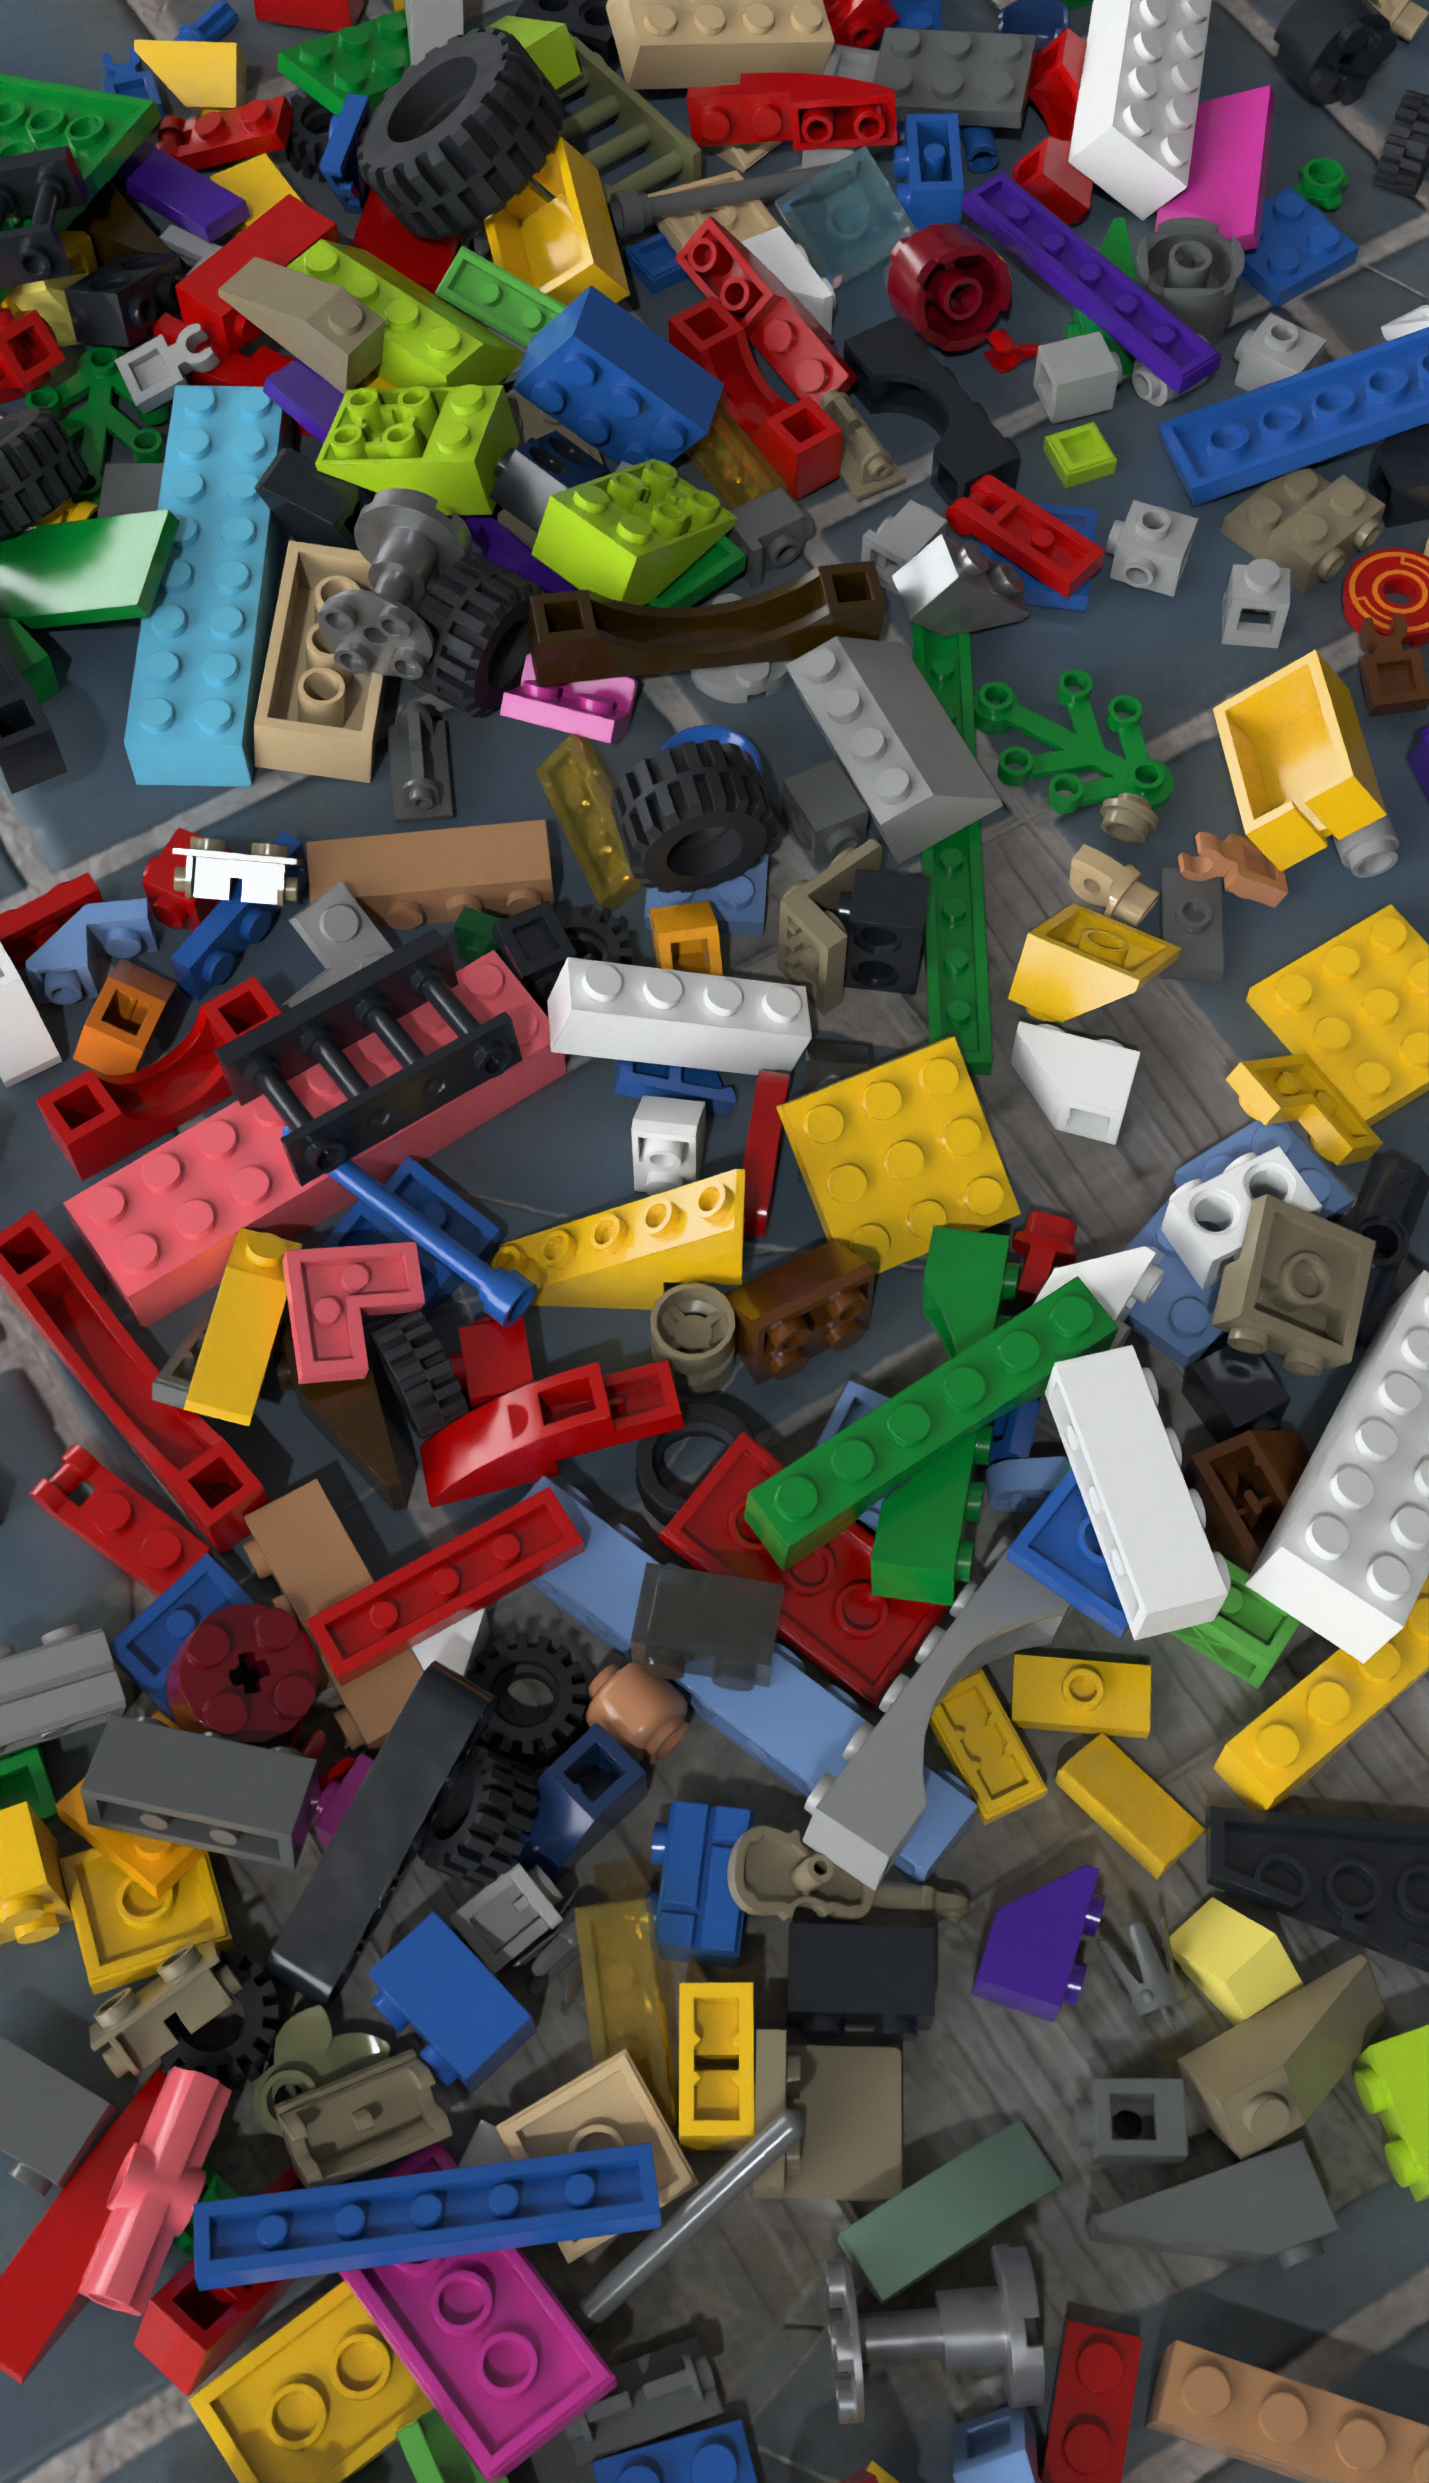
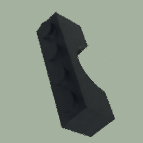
[843,315,1021,506]

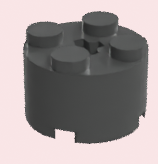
[1134,217,1245,344]

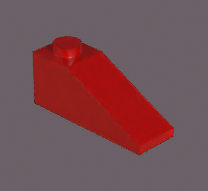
[133,2166,338,2397]

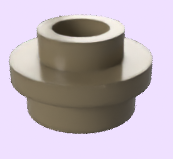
[1100,793,1159,844]

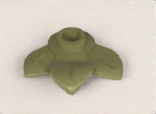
[252,2005,390,2137]

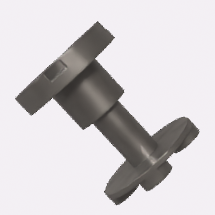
[318,488,473,680]
[825,2244,1045,2424]

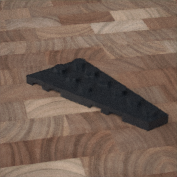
[1206,1806,1429,1973]

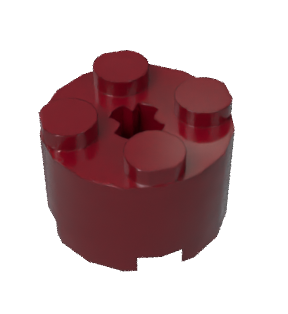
[887,223,1012,352]
[166,1604,319,1748]

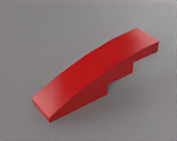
[0,2069,167,2385]

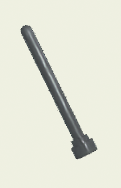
[610,162,849,237]
[568,2109,806,2337]

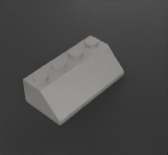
[785,636,1003,865]

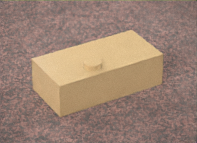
[254,540,388,783]

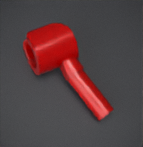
[983,329,1048,373]

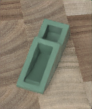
[838,2119,1063,2308]

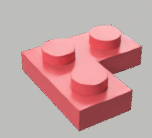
[282,1242,425,1384]

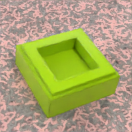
[1043,422,1117,489]

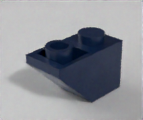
[510,1723,648,1884]

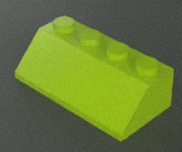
[286,239,525,388]

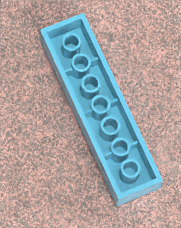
[124,385,294,787]

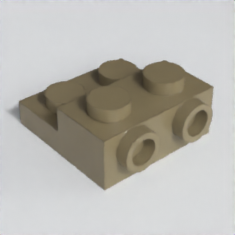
[1221,466,1386,595]
[1211,1194,1376,1377]

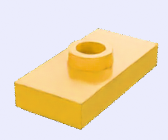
[1010,1654,1151,1739]
[929,1668,1048,1826]

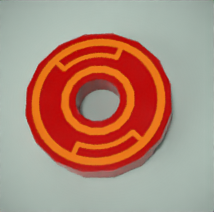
[1341,548,1429,648]

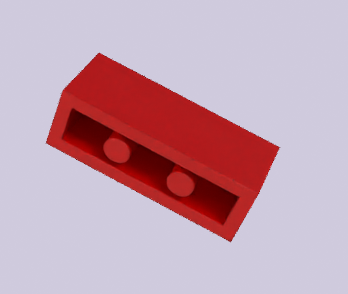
[175,194,339,357]

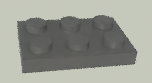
[873,28,1037,129]

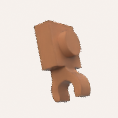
[1178,832,1289,908]

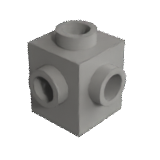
[1105,500,1198,597]

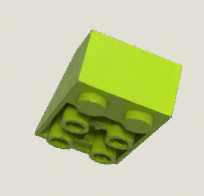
[315,384,520,515]
[531,458,738,606]

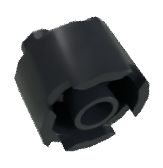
[1273,0,1397,106]

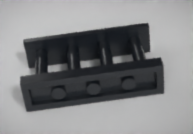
[0,145,89,288]
[214,928,522,1187]

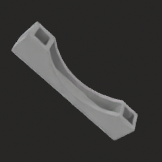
[802,1519,1075,1891]

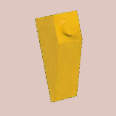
[184,1227,303,1427]

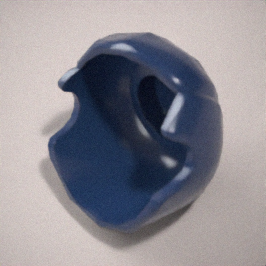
[994,0,1070,55]

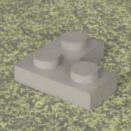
[280,881,394,1011]

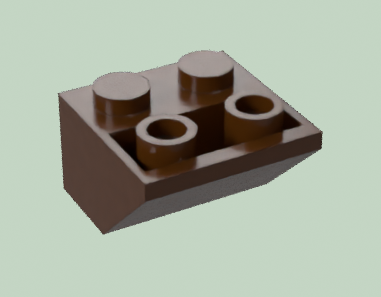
[723,1240,875,1385]
[1183,1430,1311,1574]

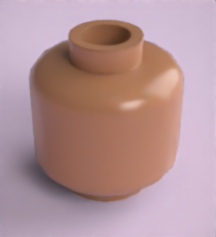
[586,1661,689,1765]

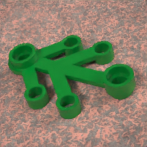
[25,346,170,505]
[973,669,1175,814]

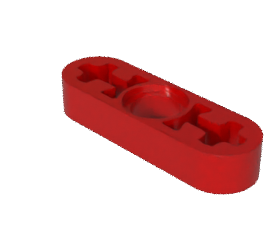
[742,1070,791,1239]

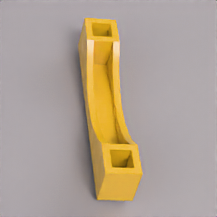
[1213,1574,1429,1811]

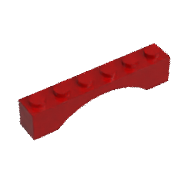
[0,1210,270,1556]

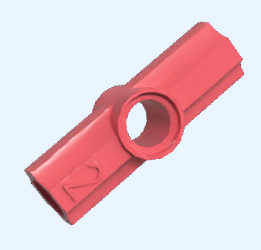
[78,2066,232,2316]

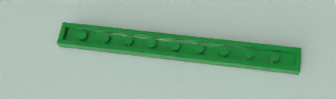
[910,621,993,1075]

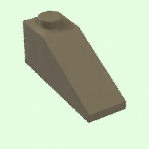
[218,256,385,395]
[1177,1954,1388,2161]

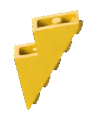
[490,1169,745,1310]

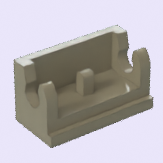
[273,2049,453,2189]

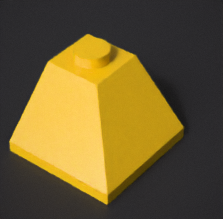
[1008,903,1182,1022]

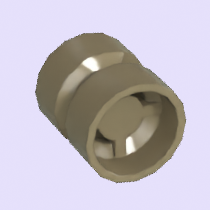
[650,1283,735,1397]

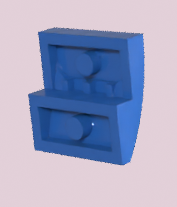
[320,1156,507,1317]

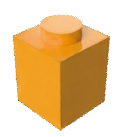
[649,901,723,976]

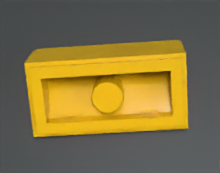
[1054,1733,1205,1881]

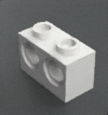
[1161,1146,1322,1290]

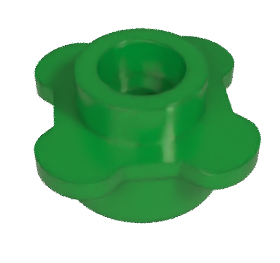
[1292,157,1350,210]

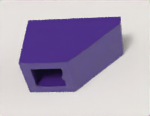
[971,1865,1106,2022]

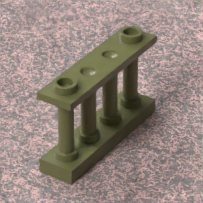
[531,36,703,240]

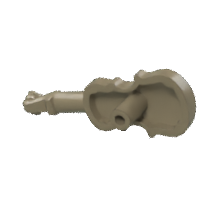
[727,1825,970,1924]

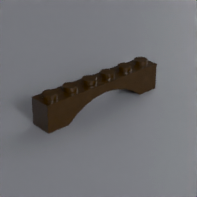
[528,561,886,686]

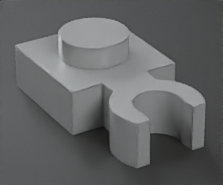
[115,323,220,414]

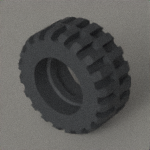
[357,27,563,240]

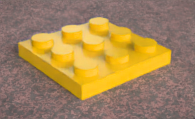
[1246,904,1429,1127]
[776,1037,1021,1275]

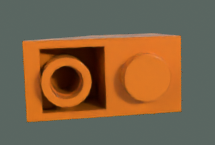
[73,958,177,1075]

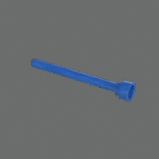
[282,1124,538,1328]

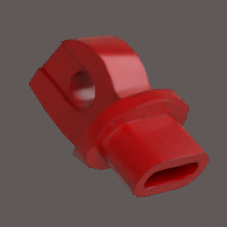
[1012,1211,1079,1304]

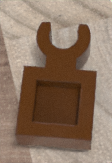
[1358,613,1429,717]

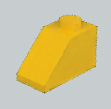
[134,40,246,117]

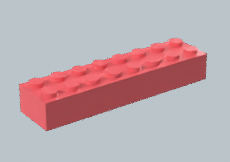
[63,950,566,1331]

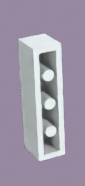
[547,957,812,1075]
[1045,1345,1231,1640]

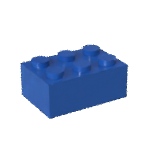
[513,285,724,465]

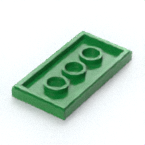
[0,509,180,630]

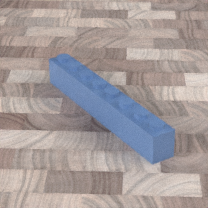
[519,1475,978,1885]

